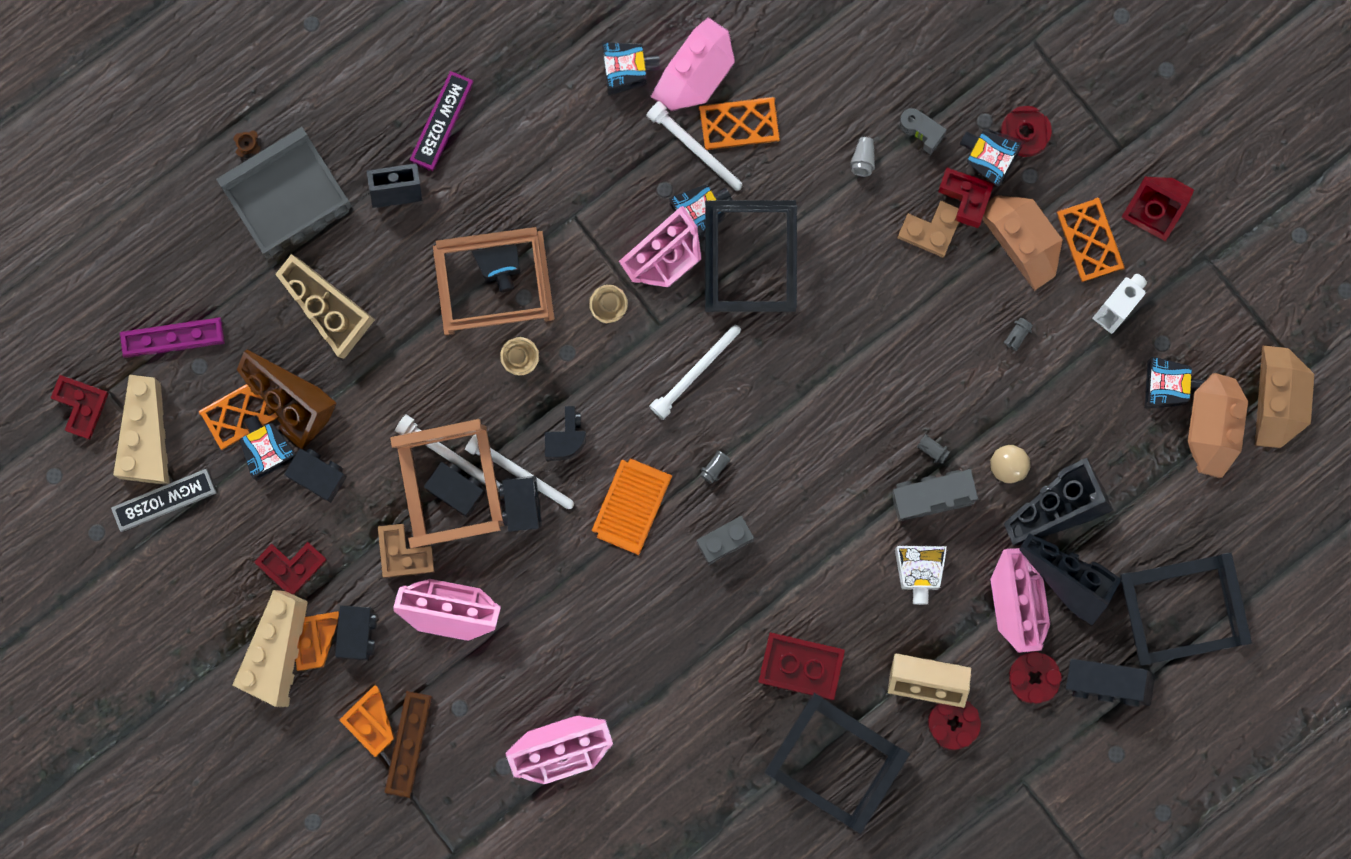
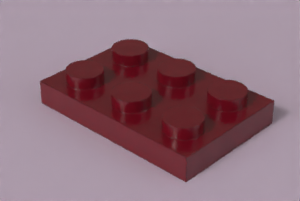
[758,632,845,701]

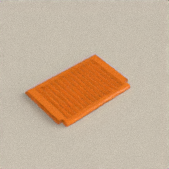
[592,458,672,555]

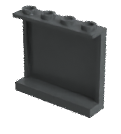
[216,127,352,259]

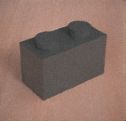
[696,516,754,566]

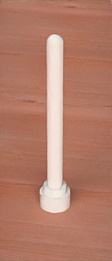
[646,101,742,190]
[649,325,741,420]
[395,414,502,492]
[465,435,574,509]

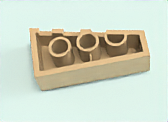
[276,254,375,359]
[113,375,170,485]
[233,590,308,707]

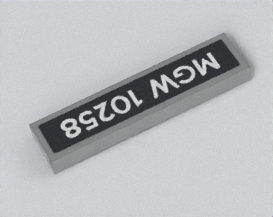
[111,469,217,532]

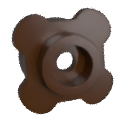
[233,130,261,157]

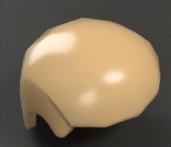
[589,285,628,324]
[500,337,539,375]
[990,445,1030,483]

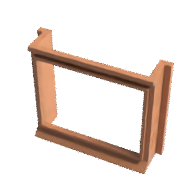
[433,227,555,335]
[390,419,504,548]

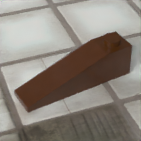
[237,350,337,449]

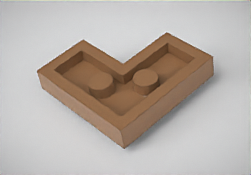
[898,201,959,258]
[378,524,435,578]

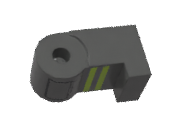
[900,108,947,155]

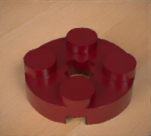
[1000,106,1052,157]
[1009,652,1062,704]
[928,701,981,750]

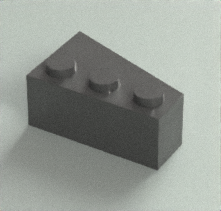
[891,469,978,522]

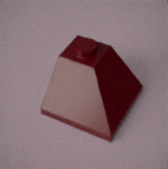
[1121,177,1194,241]

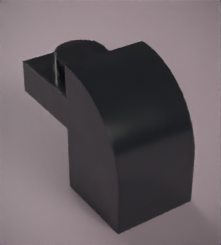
[545,406,586,461]

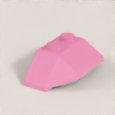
[651,18,735,111]
[619,206,701,287]
[991,548,1050,653]
[393,579,501,641]
[506,716,613,784]

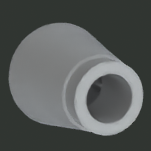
[850,137,875,176]

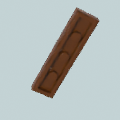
[385,691,432,798]

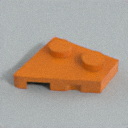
[295,611,339,671]
[340,685,394,757]

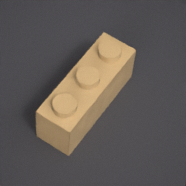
[888,654,971,708]

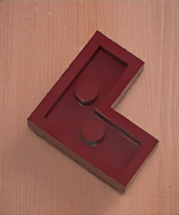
[938,168,994,229]
[51,375,109,440]
[254,542,327,595]

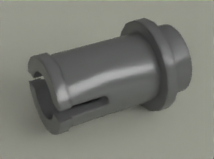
[1003,317,1033,351]
[917,434,951,464]
[700,450,730,484]

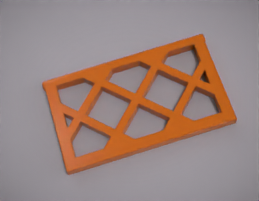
[699,97,779,150]
[1057,198,1125,282]
[199,384,278,450]

